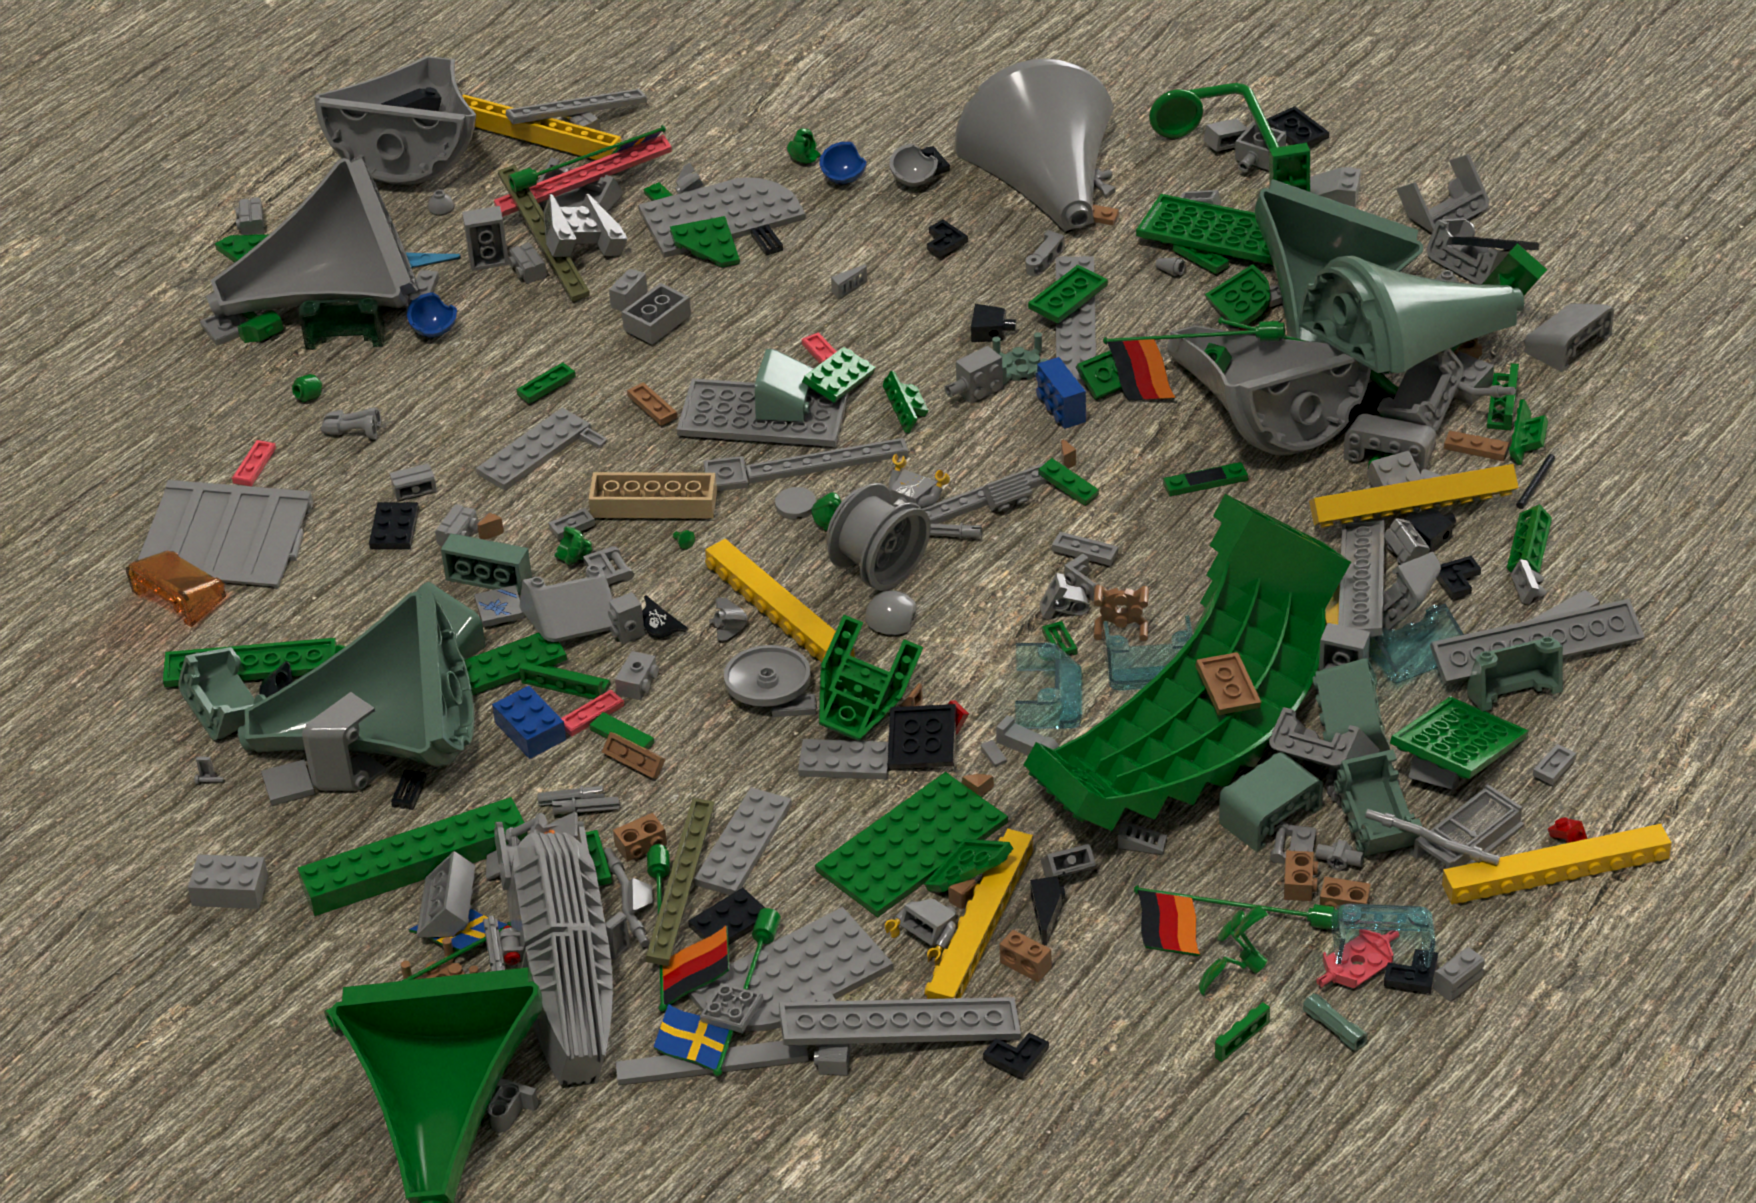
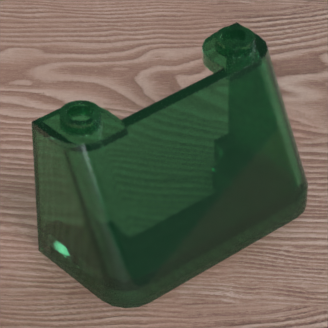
[299,298,385,350]

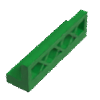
[1487,363,1519,431]
[1507,504,1552,573]
[519,662,610,700]

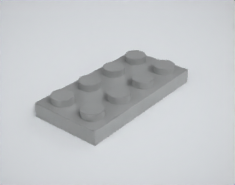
[798,739,888,780]

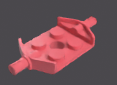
[1316,928,1399,988]

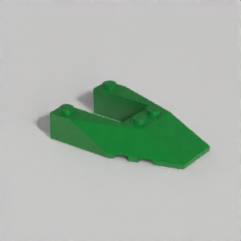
[819,614,924,741]

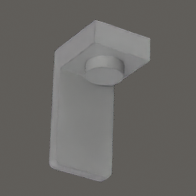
[1064,554,1096,601]

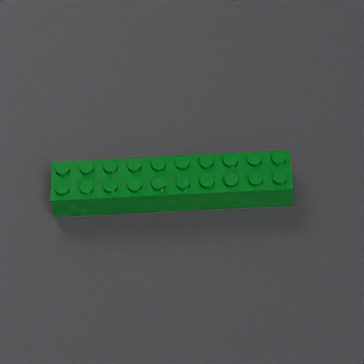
[297,797,528,917]

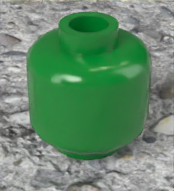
[292,374,322,402]

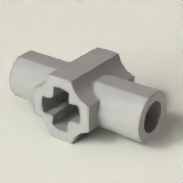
[1316,840,1364,871]

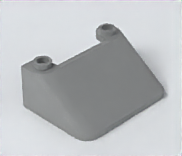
[519,564,613,642]

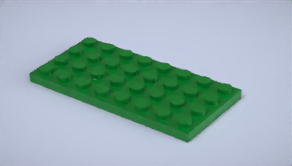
[1136,194,1273,266]
[815,772,1008,918]

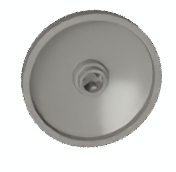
[724,645,811,706]

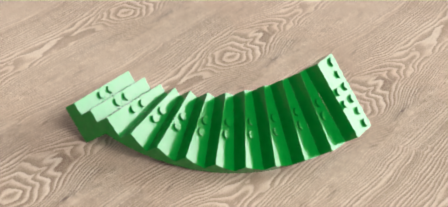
[1023,494,1351,831]

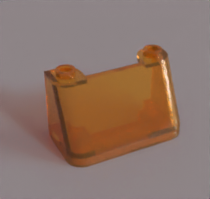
[125,550,226,627]

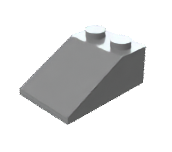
[1310,167,1361,208]

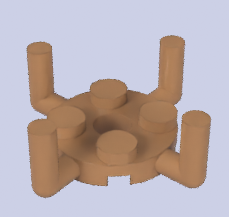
[1093,585,1149,641]
[401,937,479,980]

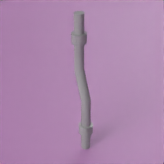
[1457,381,1516,398]
[1365,809,1500,865]
[604,848,650,947]

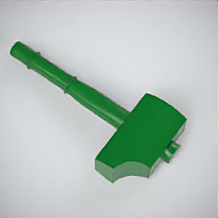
[237,310,284,343]

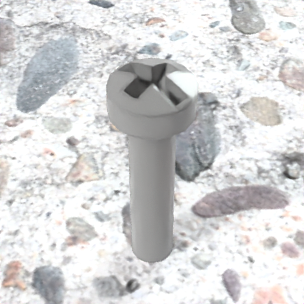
[194,774,224,784]

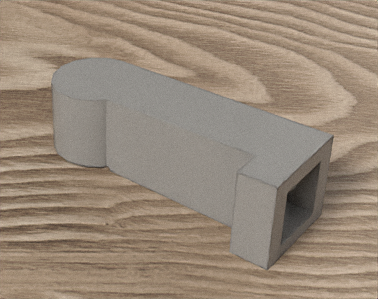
[1025,230,1065,276]
[996,715,1059,755]

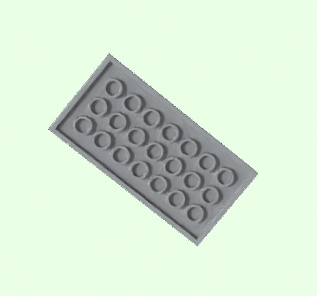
[676,379,849,447]

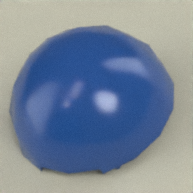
[819,142,867,185]
[407,292,457,338]

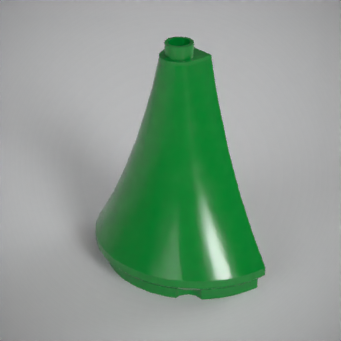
[331,967,542,1203]

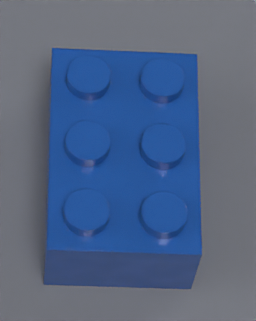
[1036,357,1086,429]
[492,686,566,759]

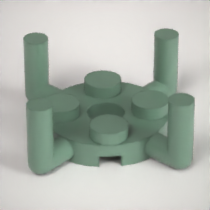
[992,332,1048,385]

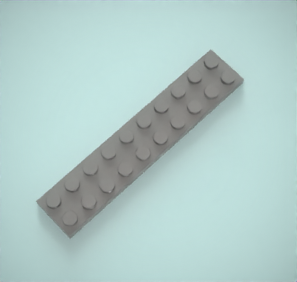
[1056,256,1096,385]
[1338,518,1385,637]
[1429,599,1645,684]
[779,997,1021,1045]

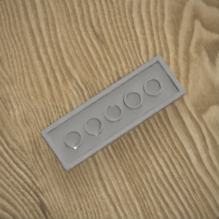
[476,407,591,491]
[694,787,792,895]

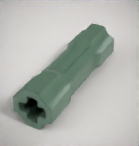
[1303,993,1368,1051]

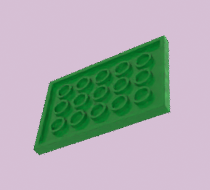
[1390,696,1529,779]

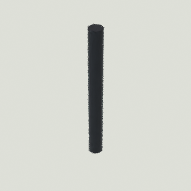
[1516,454,1555,509]

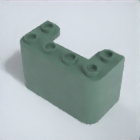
[1313,658,1391,752]
[1334,749,1422,857]
[1219,752,1323,852]

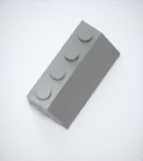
[417,851,475,938]

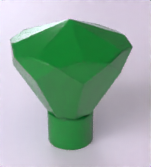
[673,530,695,550]

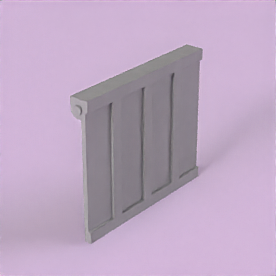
[132,480,314,589]

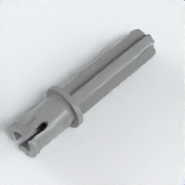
[930,523,982,539]
[537,785,605,806]
[552,797,619,815]

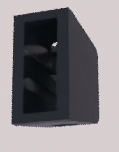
[971,304,1017,342]
[1404,508,1456,553]

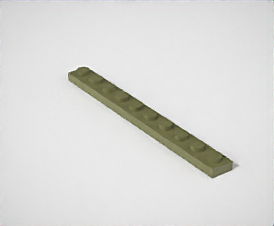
[498,165,590,302]
[646,798,715,966]

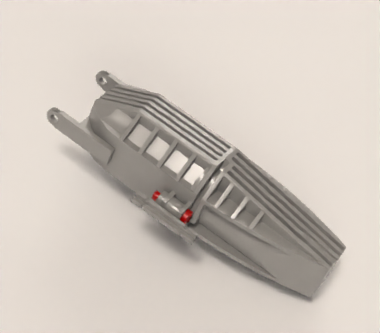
[483,821,613,1084]

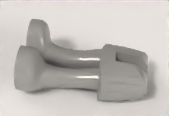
[321,407,381,439]

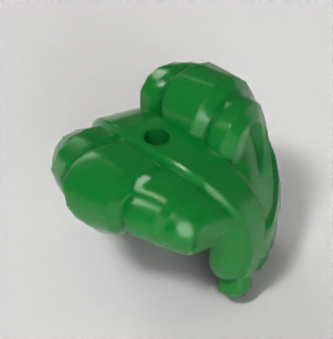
[787,128,821,164]
[811,492,842,531]
[554,526,592,565]

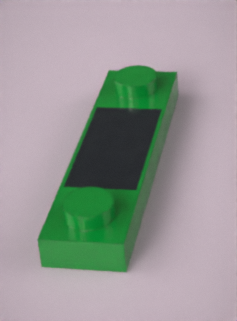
[1163,462,1248,497]

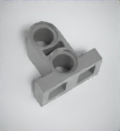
[1039,573,1090,620]
[488,1078,539,1132]

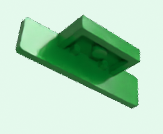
[882,371,929,434]
[1509,399,1548,465]

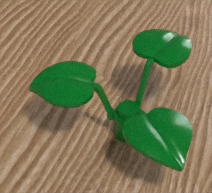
[1199,905,1269,996]

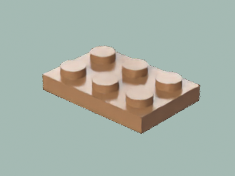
[1195,652,1261,715]

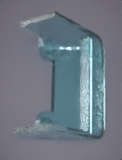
[1103,615,1193,690]
[1015,643,1082,729]
[1331,904,1436,967]

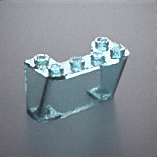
[1369,604,1464,684]

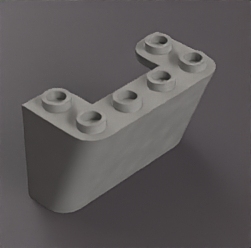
[1344,414,1436,474]

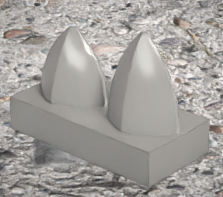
[1511,559,1547,604]

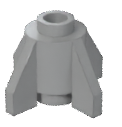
[675,163,705,194]
[709,598,747,641]

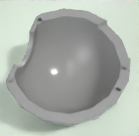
[889,144,938,187]
[865,590,917,635]

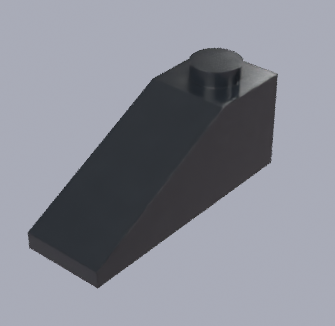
[381,87,442,111]
[1030,876,1065,946]

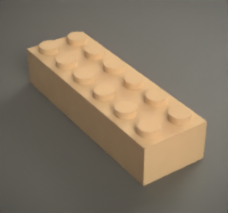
[589,472,717,519]

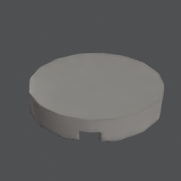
[775,487,816,519]

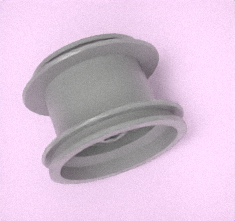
[826,483,931,591]

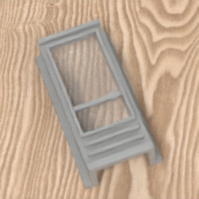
[1410,784,1524,869]

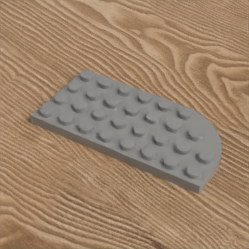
[638,177,806,258]
[687,907,893,1032]

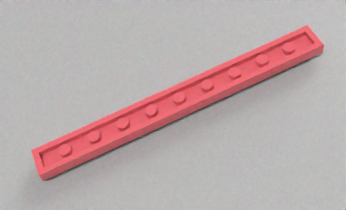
[494,135,672,217]

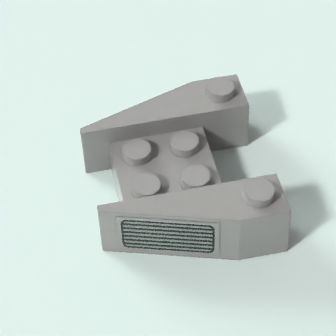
[543,194,628,257]

